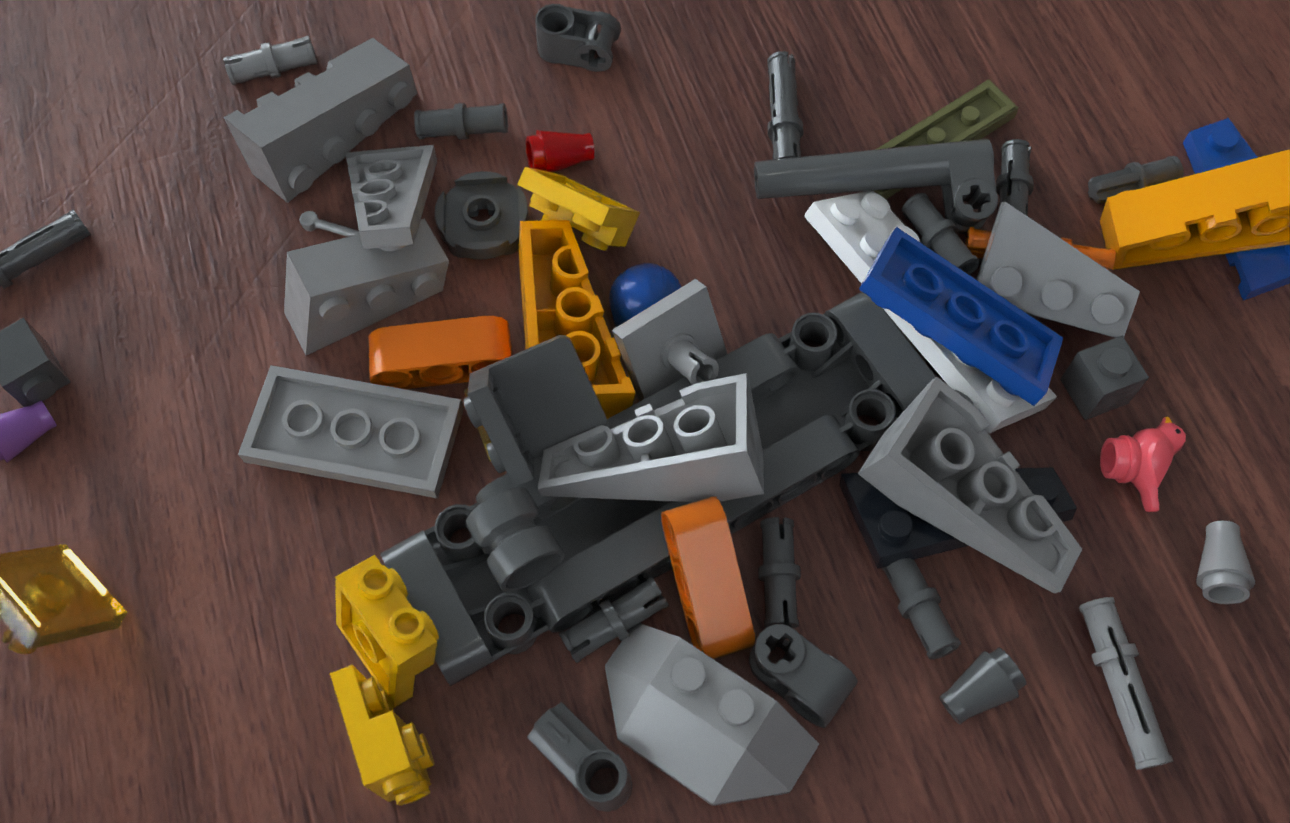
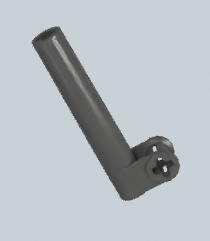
[754,139,998,234]

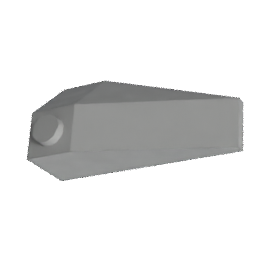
[538,373,764,502]

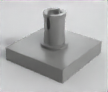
[612,279,727,402]

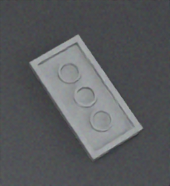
[238,365,464,499]

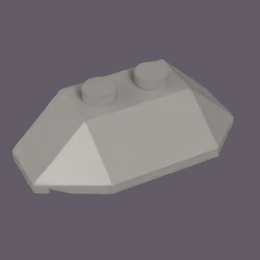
[605,623,819,806]

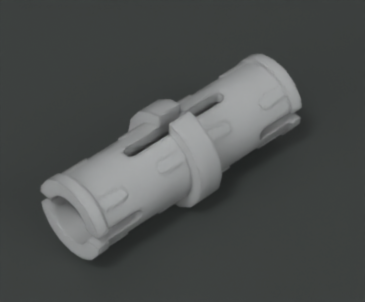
[223,35,318,85]

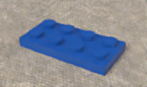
[859,227,1063,406]

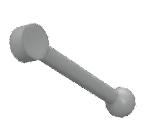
[299,211,360,237]

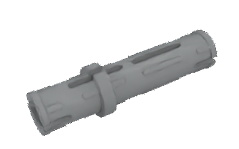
[1079,597,1173,770]

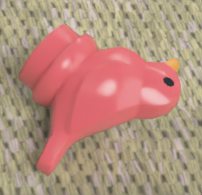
[1100,417,1186,512]

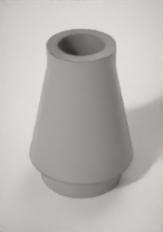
[1196,521,1255,604]

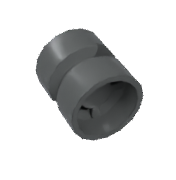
[466,488,565,592]

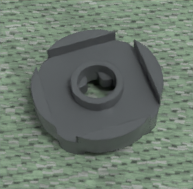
[435,171,530,259]

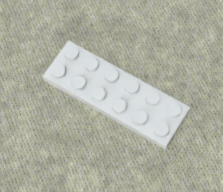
[804,191,1057,434]

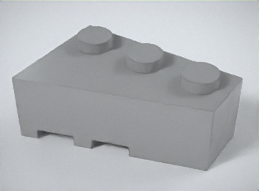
[284,219,449,356]

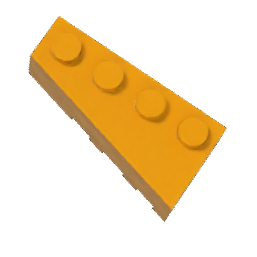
[1100,149,1290,270]
[519,220,635,419]

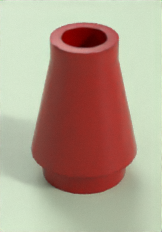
[526,130,595,173]

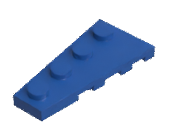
[1183,118,1290,301]

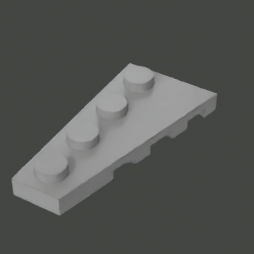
[345,145,437,251]

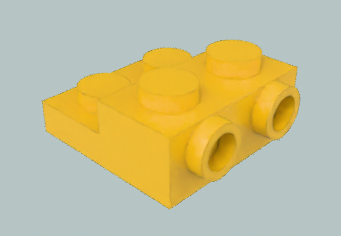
[517,167,640,251]
[335,555,439,708]
[330,665,435,805]

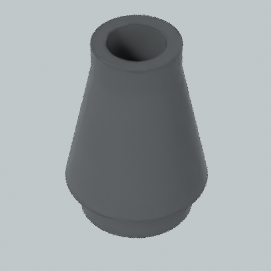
[939,647,1027,725]

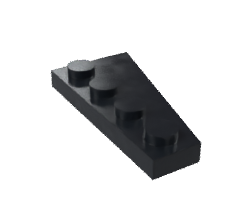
[839,467,1077,569]

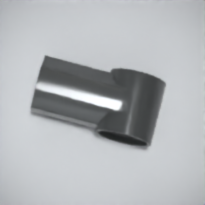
[527,702,632,812]

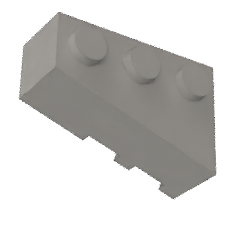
[976,202,1140,338]

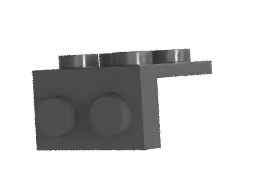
[463,335,607,487]

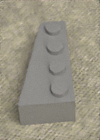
[224,38,417,203]

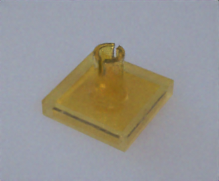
[0,544,128,654]

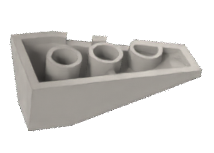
[858,376,1082,594]

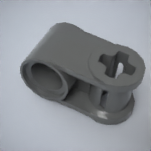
[535,4,621,72]
[749,624,858,728]

